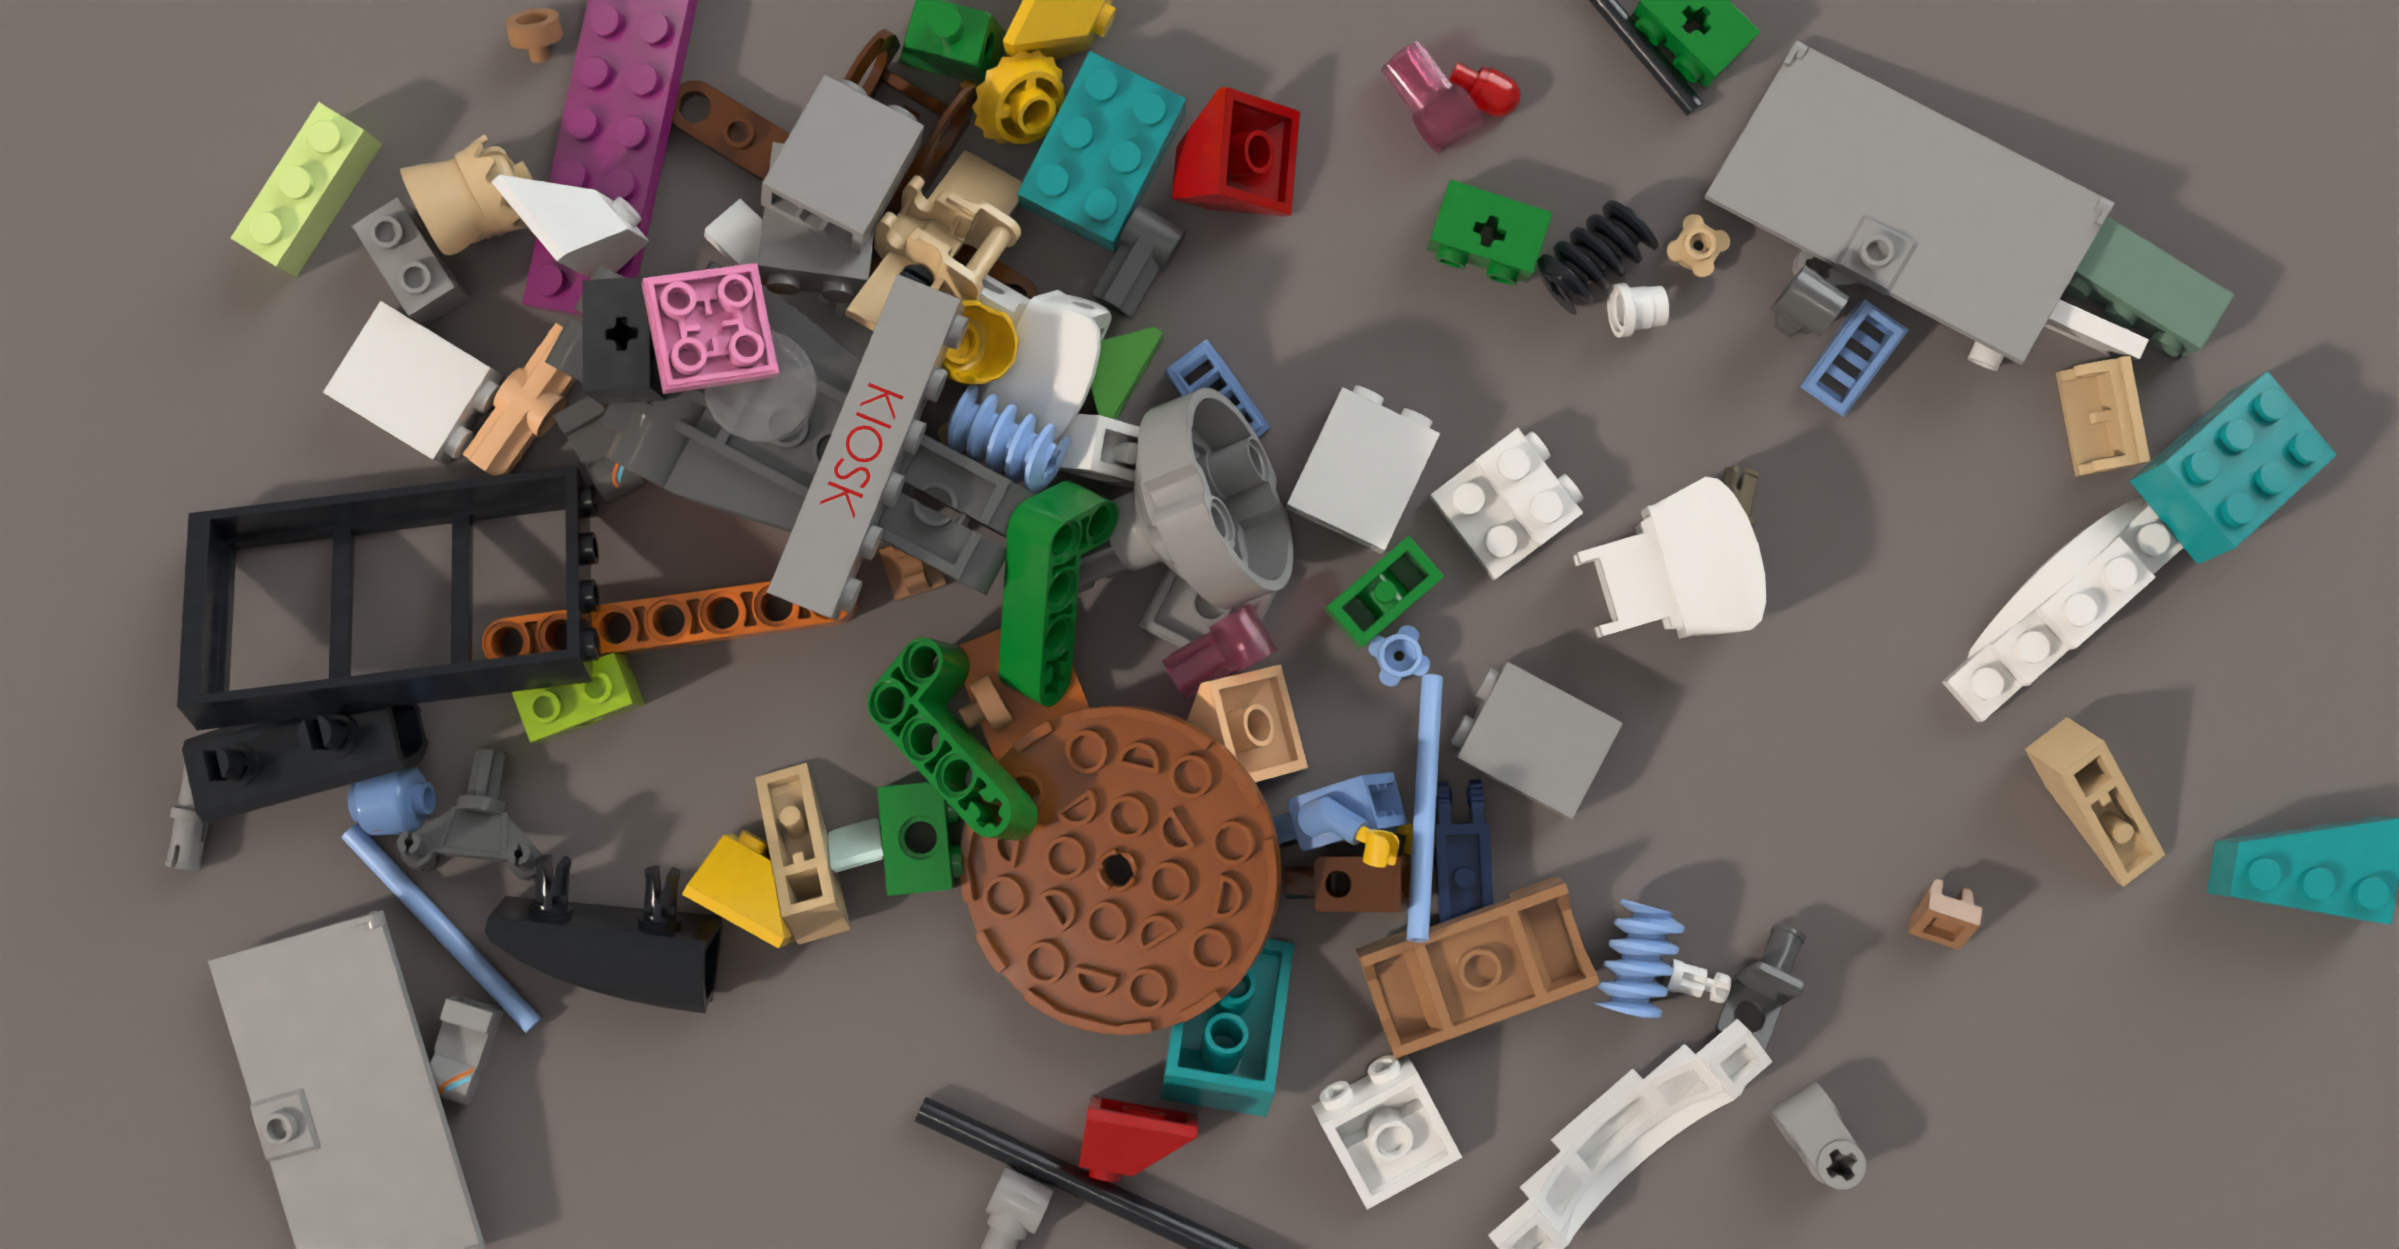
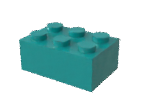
[1017,51,1186,254]
[2129,371,2337,565]

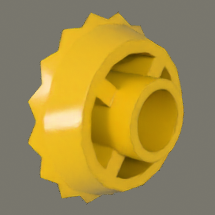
[972,49,1065,144]

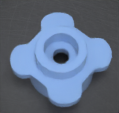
[1368,625,1430,687]

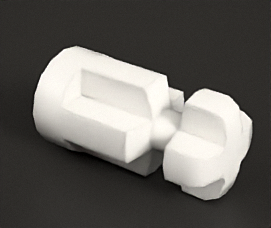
[1663,959,1731,1003]

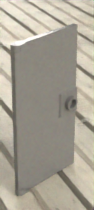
[1704,41,2115,365]
[208,910,486,1249]

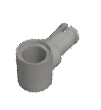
[980,1167,1055,1249]

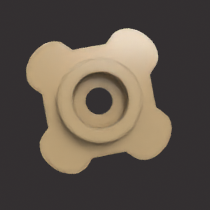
[1666,214,1730,278]

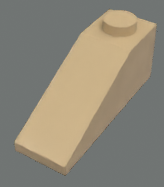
[2025,717,2166,887]
[755,763,851,945]

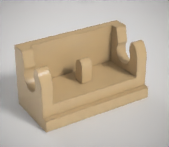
[2056,356,2150,477]

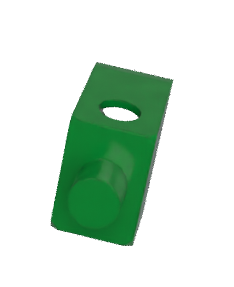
[898,0,1006,85]

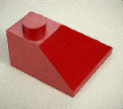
[1172,87,1300,216]
[1079,1095,1198,1182]

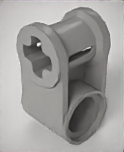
[1769,1081,1866,1190]

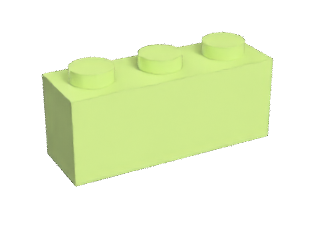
[231,102,382,278]

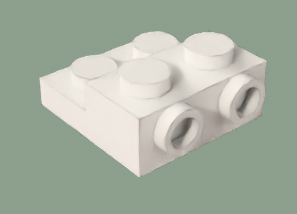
[1429,428,1584,581]
[1312,1055,1462,1210]

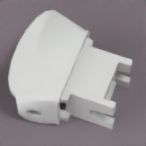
[976,275,1112,444]
[1573,477,1766,639]

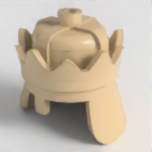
[400,134,533,255]

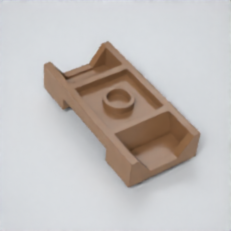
[1355,875,1600,1059]

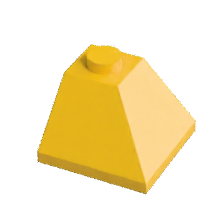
[1003,0,1117,61]
[682,830,795,949]

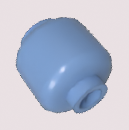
[348,766,436,836]

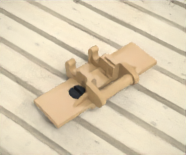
[844,150,1022,331]

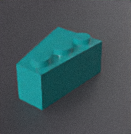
[2207,816,2399,925]

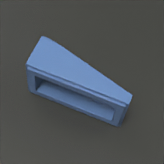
[1799,297,1908,417]
[1164,339,1271,438]

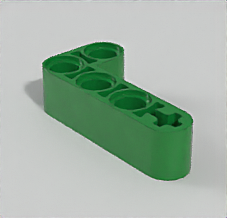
[998,480,1119,707]
[867,637,1038,841]

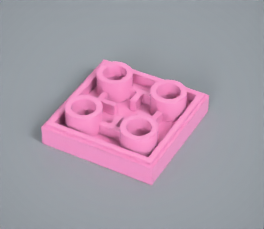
[641,263,779,394]

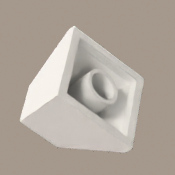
[491,175,649,278]

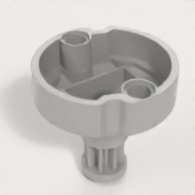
[1078,388,1293,609]

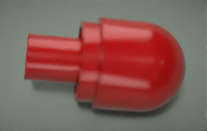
[1448,62,1521,118]

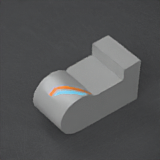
[430,994,505,1105]

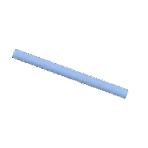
[1407,674,1443,943]
[341,823,542,1033]

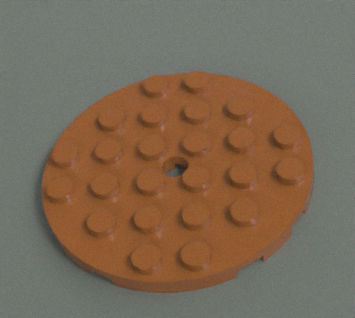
[960,705,1282,1035]

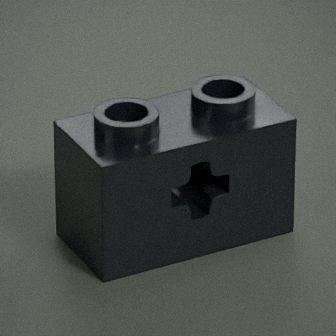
[583,276,667,404]

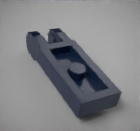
[1434,779,1494,924]

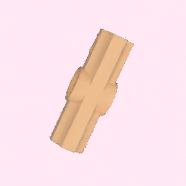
[463,323,576,476]

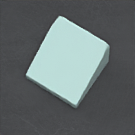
[828,818,884,873]

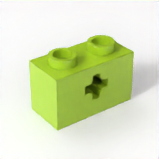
[512,653,645,743]

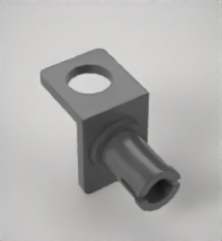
[1715,924,1806,1050]

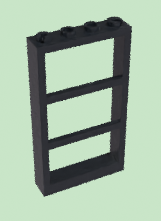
[177,466,601,731]

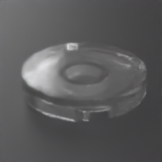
[704,330,818,443]

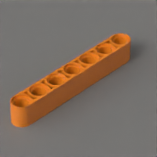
[481,581,860,659]

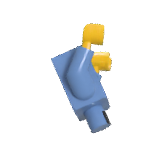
[1272,772,1413,868]

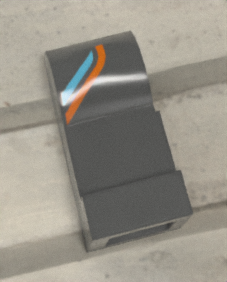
[553,396,647,504]

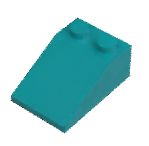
[1159,939,1294,1117]

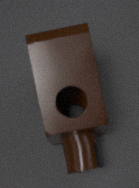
[1285,854,1410,912]

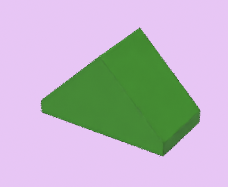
[1091,327,1164,420]

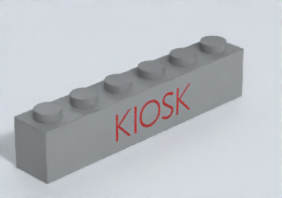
[767,274,969,621]

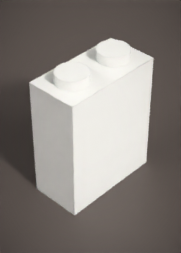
[323,301,504,465]
[1285,385,1440,554]

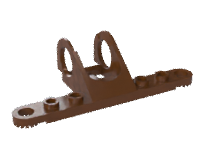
[672,29,1038,301]

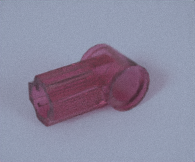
[1381,40,1483,154]
[1162,604,1278,701]

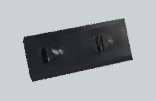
[182,704,429,823]
[485,854,723,1013]

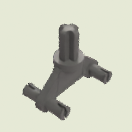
[397,748,542,883]

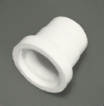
[1607,283,1669,337]

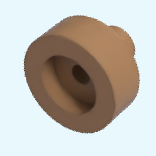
[505,8,563,63]
[958,675,1015,732]

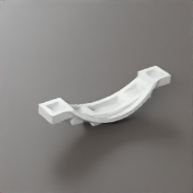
[1942,496,2184,722]
[1488,1019,1773,1249]

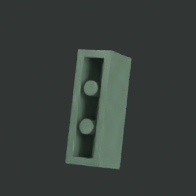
[2064,216,2234,357]

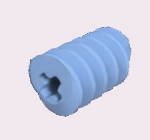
[947,385,1070,494]
[1594,898,1685,1019]

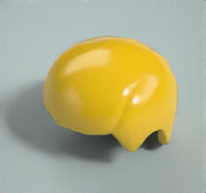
[941,300,1019,385]

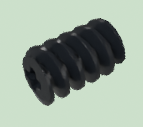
[1537,200,1659,315]

